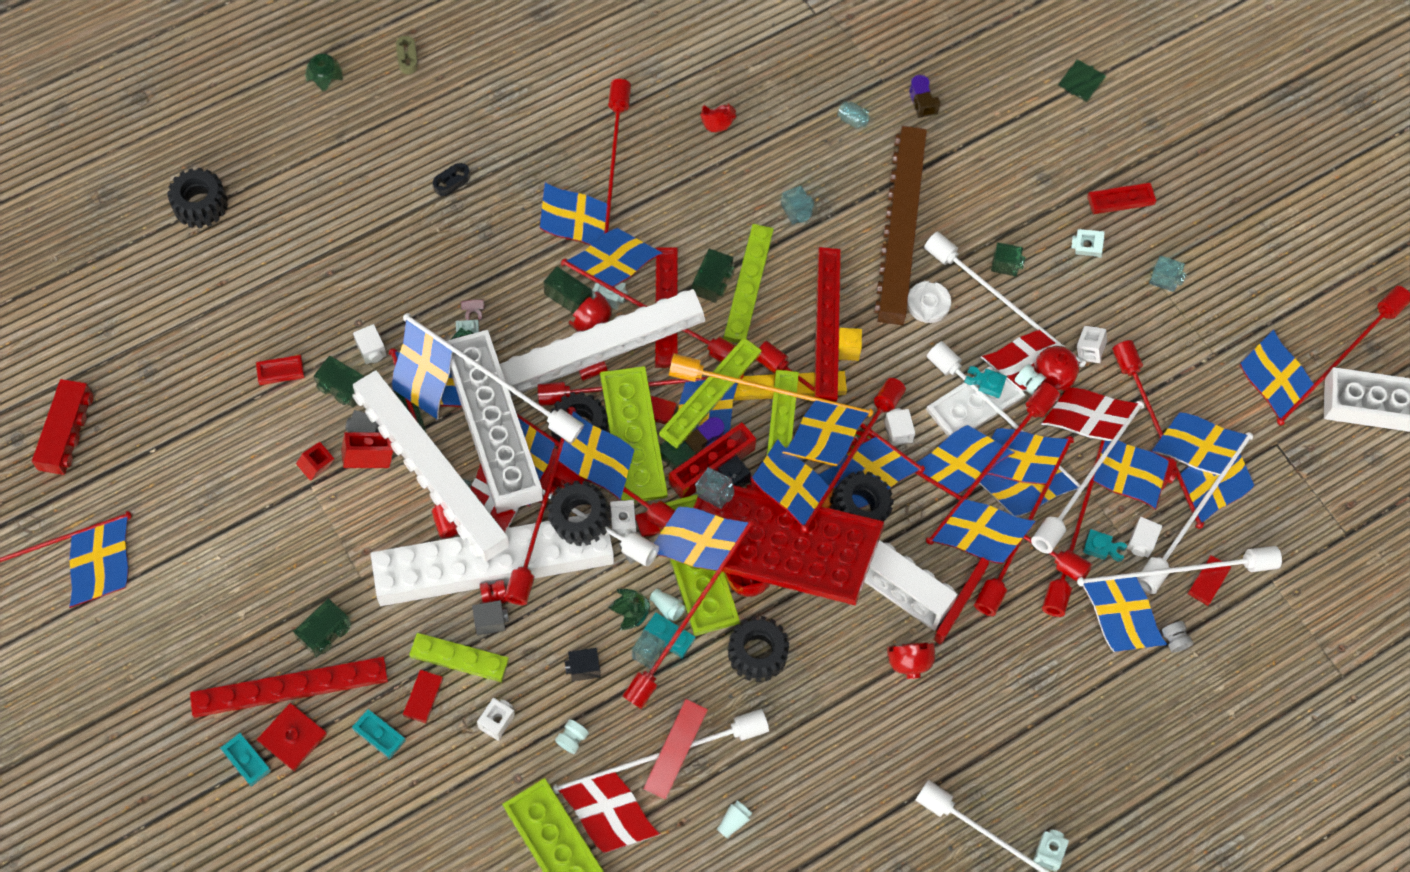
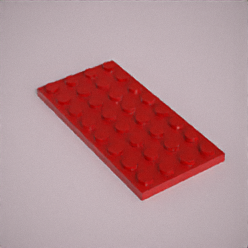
[693,479,884,606]

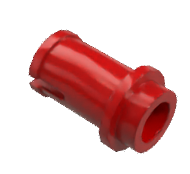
[579,361,608,381]

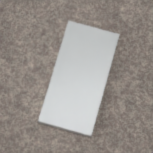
[926,366,1025,437]

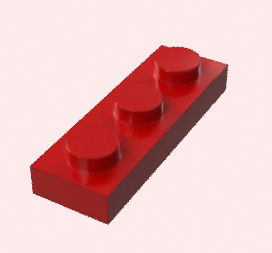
[1087,182,1157,215]

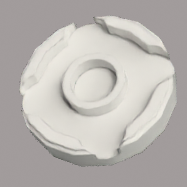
[907,281,951,323]

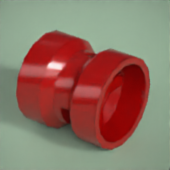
[480,579,507,604]

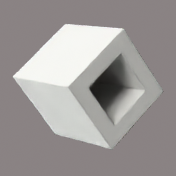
[353,324,387,364]
[884,408,915,446]
[1126,517,1162,558]

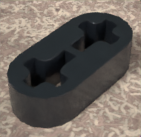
[433,163,470,196]

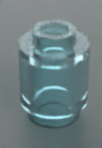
[837,101,870,129]

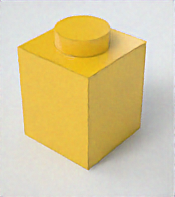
[839,328,862,361]

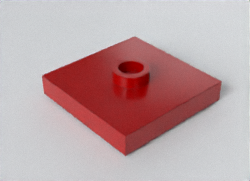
[256,703,327,772]

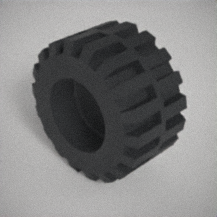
[167,168,228,228]
[550,392,608,442]
[830,471,894,522]
[548,481,612,546]
[728,616,789,682]

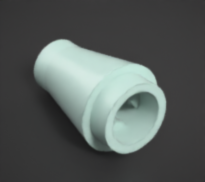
[650,589,685,621]
[717,801,752,839]

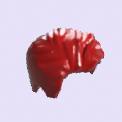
[700,103,737,133]

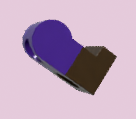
[909,75,941,118]
[683,417,724,456]

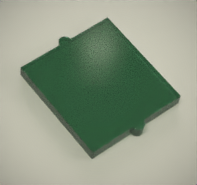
[1058,59,1106,102]

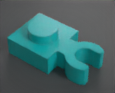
[964,366,1007,398]
[1083,529,1127,562]

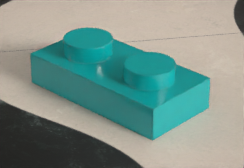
[643,612,696,659]
[352,709,406,760]
[220,733,271,787]

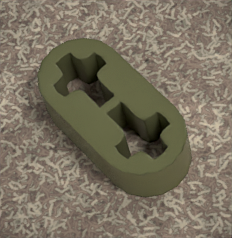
[396,36,418,75]

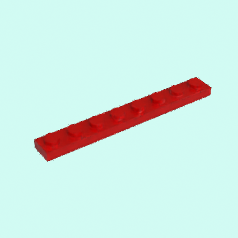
[814,247,841,402]
[190,657,388,718]

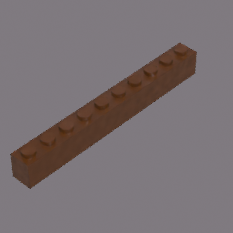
[874,126,927,326]

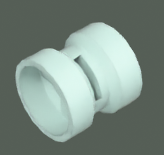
[1014,364,1046,395]
[555,720,589,754]

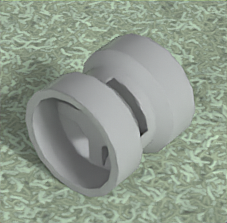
[1162,621,1193,653]

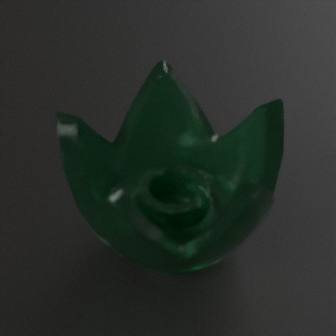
[305,53,343,92]
[608,589,650,631]

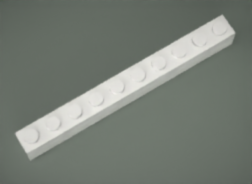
[500,289,705,397]
[353,370,509,562]

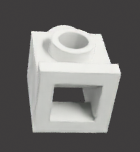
[1077,326,1107,363]
[610,500,636,537]
[477,698,515,741]

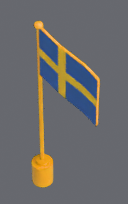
[668,354,873,466]

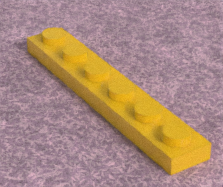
[733,371,847,401]

